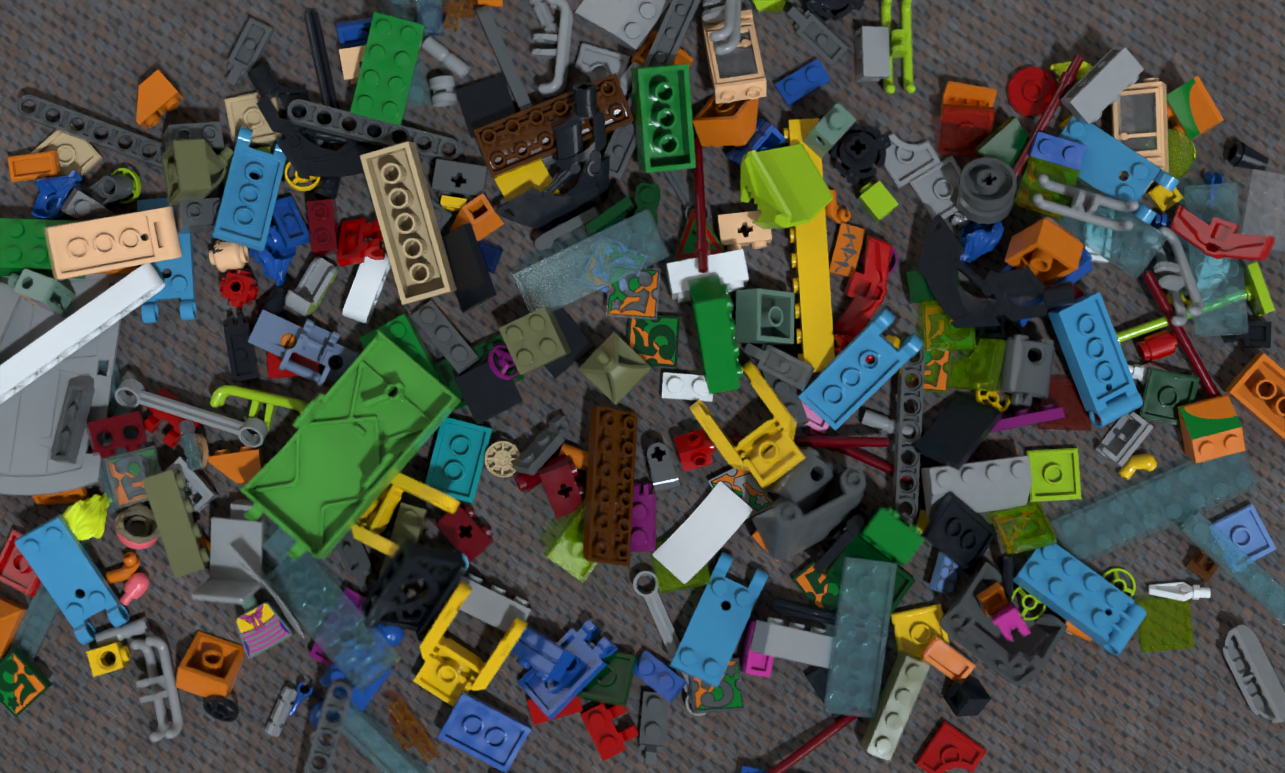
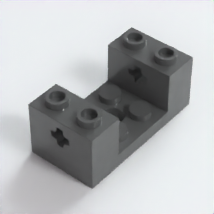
[163,121,224,234]

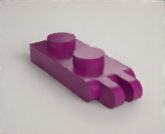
[630,482,656,552]

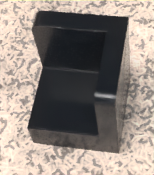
[943,679,991,717]

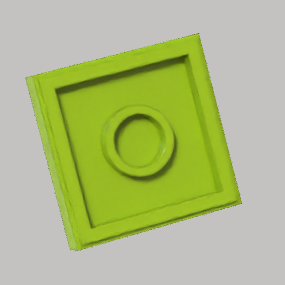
[1025,448,1082,502]

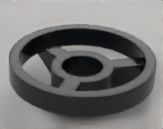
[203,695,239,722]

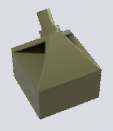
[161,139,234,205]
[579,332,653,405]

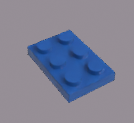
[438,691,531,773]

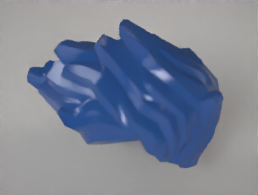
[31,170,83,220]
[959,220,1004,263]
[249,223,296,286]

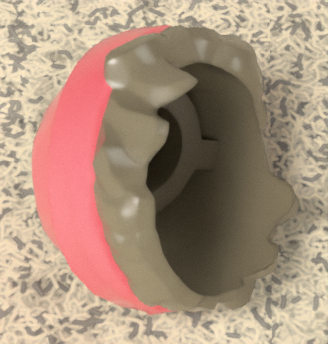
[115,503,160,549]

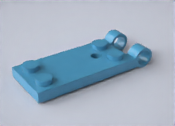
[1059,116,1180,224]
[212,126,286,252]
[137,198,197,324]
[798,307,924,431]
[14,514,130,645]
[670,551,769,688]

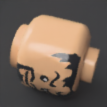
[209,240,249,272]

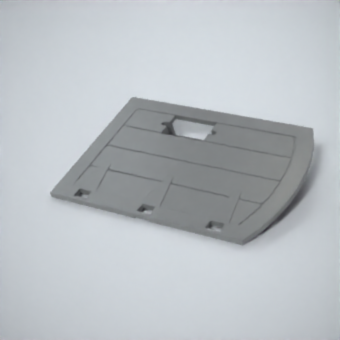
[0,273,127,496]

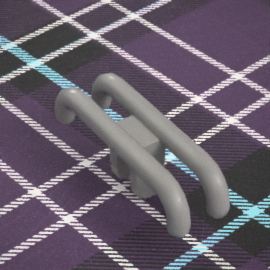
[532,0,573,98]
[702,0,741,55]
[1032,174,1139,231]
[1142,226,1204,326]
[130,636,183,742]

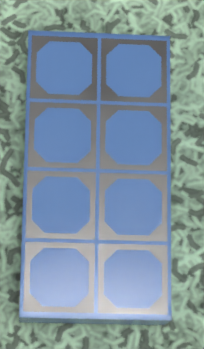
[929,551,960,595]

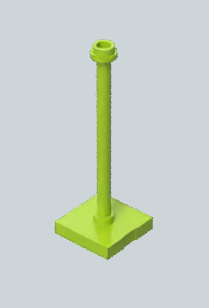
[1114,262,1275,346]

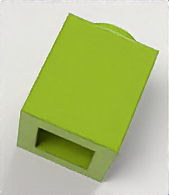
[857,181,899,223]

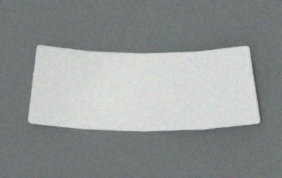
[653,481,753,584]
[232,555,305,639]

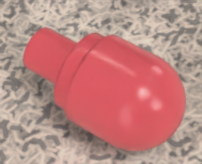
[119,572,150,606]

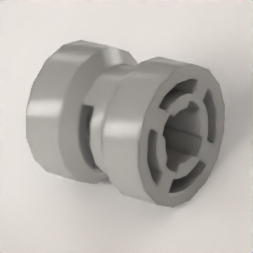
[429,76,457,107]

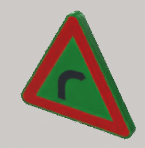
[674,209,726,260]

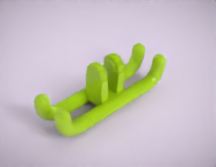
[881,0,916,95]
[210,385,309,431]

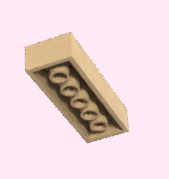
[360,141,456,305]

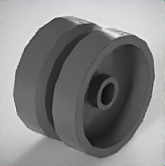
[957,157,1017,224]

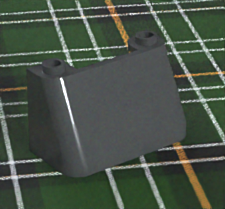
[752,464,866,560]
[940,562,1068,685]

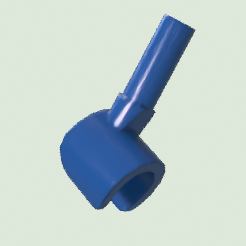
[1204,171,1224,208]
[289,682,313,716]

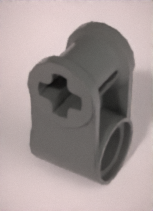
[83,174,133,210]
[646,443,680,494]

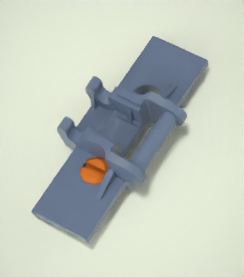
[248,310,361,388]

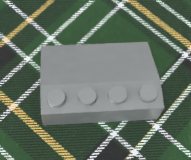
[575,0,672,55]

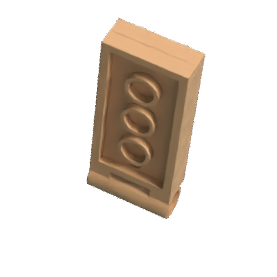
[44,206,182,280]

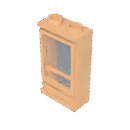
[701,9,767,104]
[1111,78,1169,179]

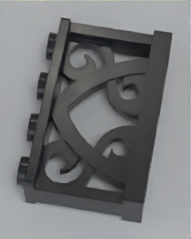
[361,538,467,635]

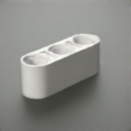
[342,253,391,324]

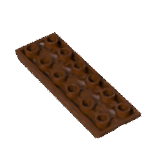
[473,73,634,178]
[582,406,638,567]

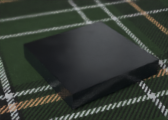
[456,74,516,139]
[545,307,594,379]
[455,357,523,425]

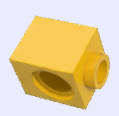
[86,641,131,677]

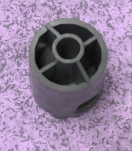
[996,335,1055,407]
[764,447,838,516]

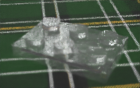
[1239,169,1285,253]

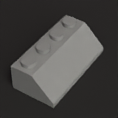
[921,455,1032,519]

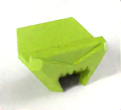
[740,144,834,229]

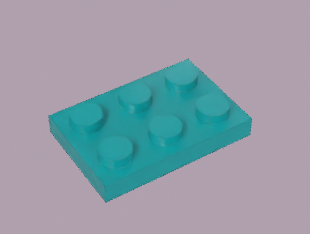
[425,417,493,504]

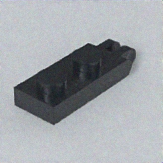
[224,312,260,383]

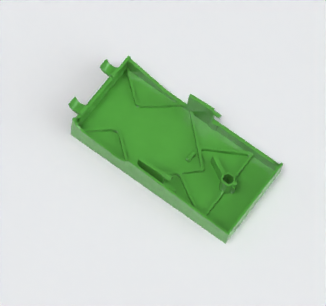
[240,331,461,560]

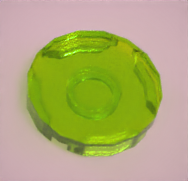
[1144,129,1195,179]

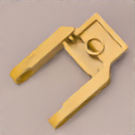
[689,361,806,489]
[352,473,460,563]
[413,581,528,707]

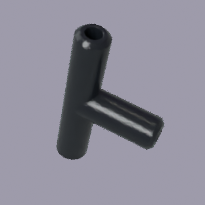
[996,552,1014,598]

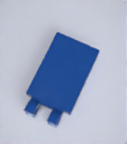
[518,619,618,720]

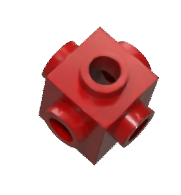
[219,269,259,308]
[674,429,716,472]

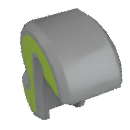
[285,257,338,317]

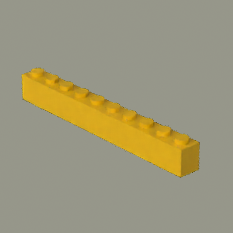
[783,118,835,374]

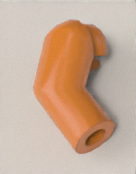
[825,190,851,224]
[106,552,140,584]

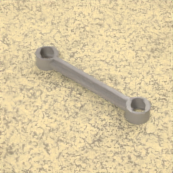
[115,379,268,448]
[633,571,706,716]

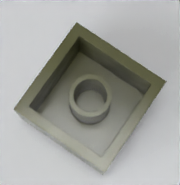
[499,306,572,375]

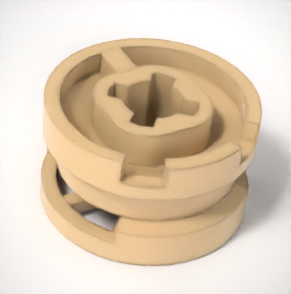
[485,441,521,478]

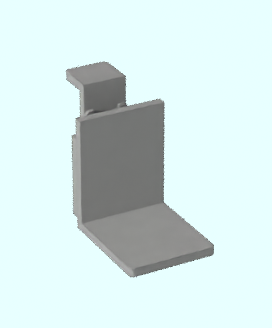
[192,499,264,604]

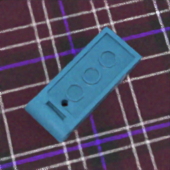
[1048,292,1143,428]
[1013,543,1147,656]

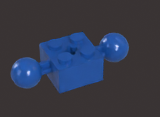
[310,625,405,734]

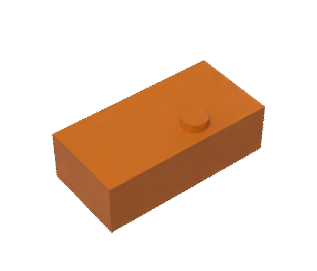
[1224,353,1285,443]

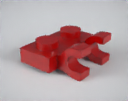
[336,218,385,266]
[143,387,201,448]
[580,703,639,761]

